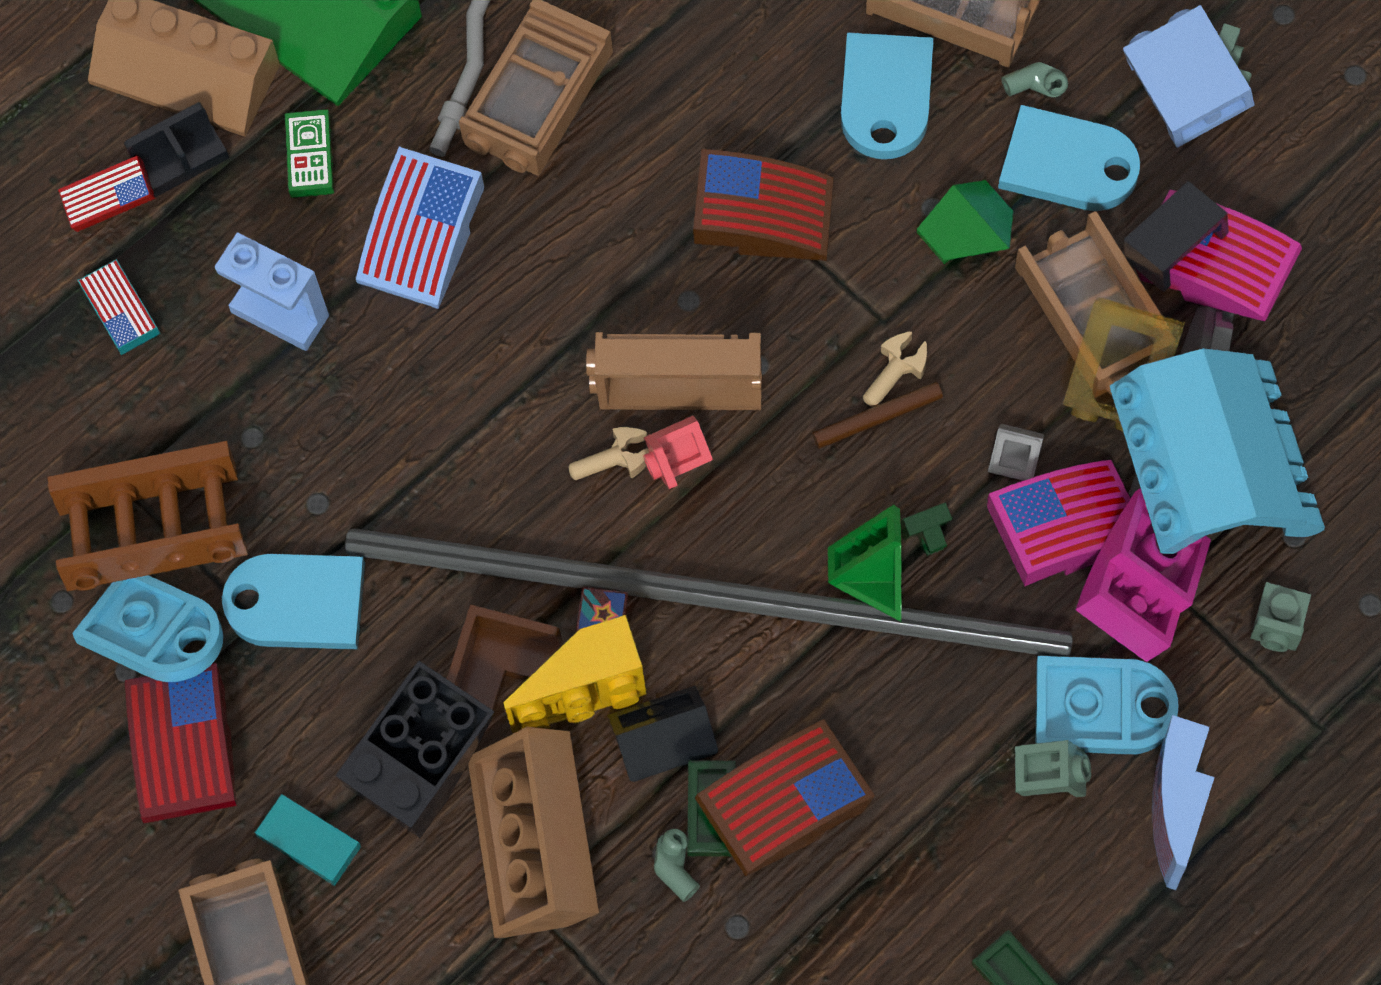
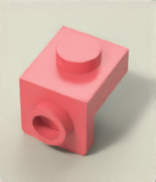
[643,416,713,489]

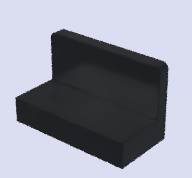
[607,686,718,782]

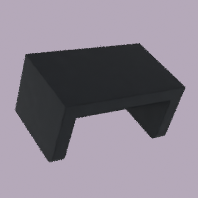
[1124,181,1229,292]

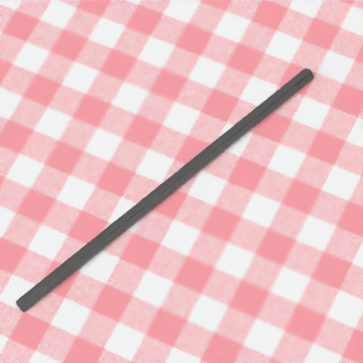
[345,528,1073,657]

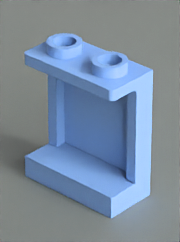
[1123,5,1255,148]
[215,232,329,351]

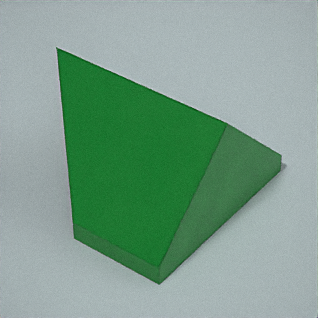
[917,180,1014,264]
[828,505,902,622]

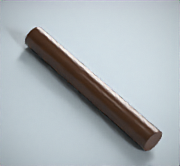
[812,382,943,449]

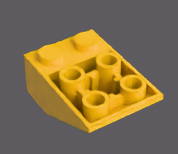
[503,615,647,734]

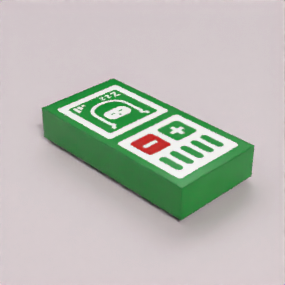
[285,109,334,198]

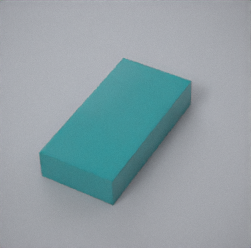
[255,794,361,886]

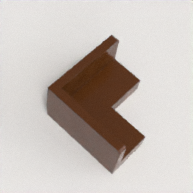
[446,604,563,712]

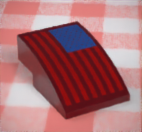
[125,663,237,824]

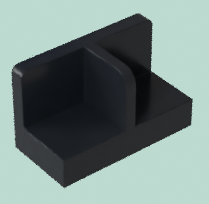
[124,102,229,197]

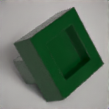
[900,502,952,556]

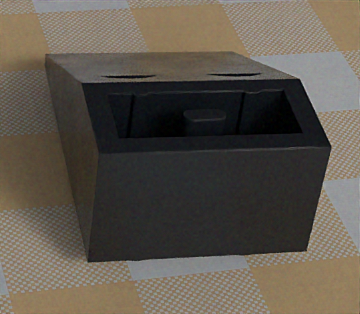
[335,661,495,838]

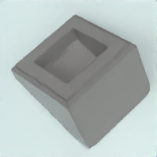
[988,424,1044,481]

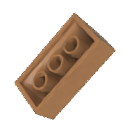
[88,0,280,137]
[468,727,599,938]

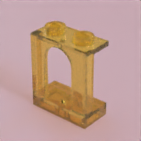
[1063,297,1185,431]

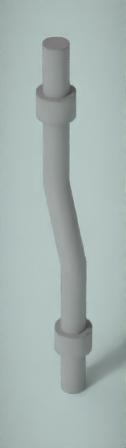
[429,0,490,157]

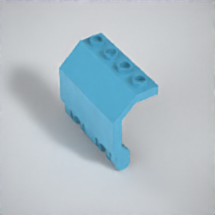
[1110,348,1325,554]

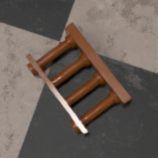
[48,441,248,592]

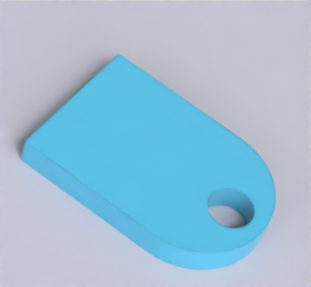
[841,33,933,159]
[998,105,1140,211]
[222,554,365,649]
[72,575,223,682]
[1035,656,1179,754]

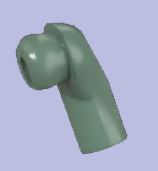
[1001,62,1069,97]
[654,829,700,902]

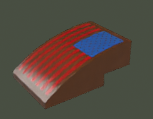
[693,149,834,261]
[695,719,875,876]

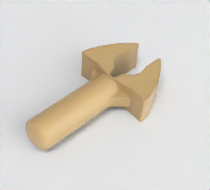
[863,332,927,407]
[569,427,649,480]

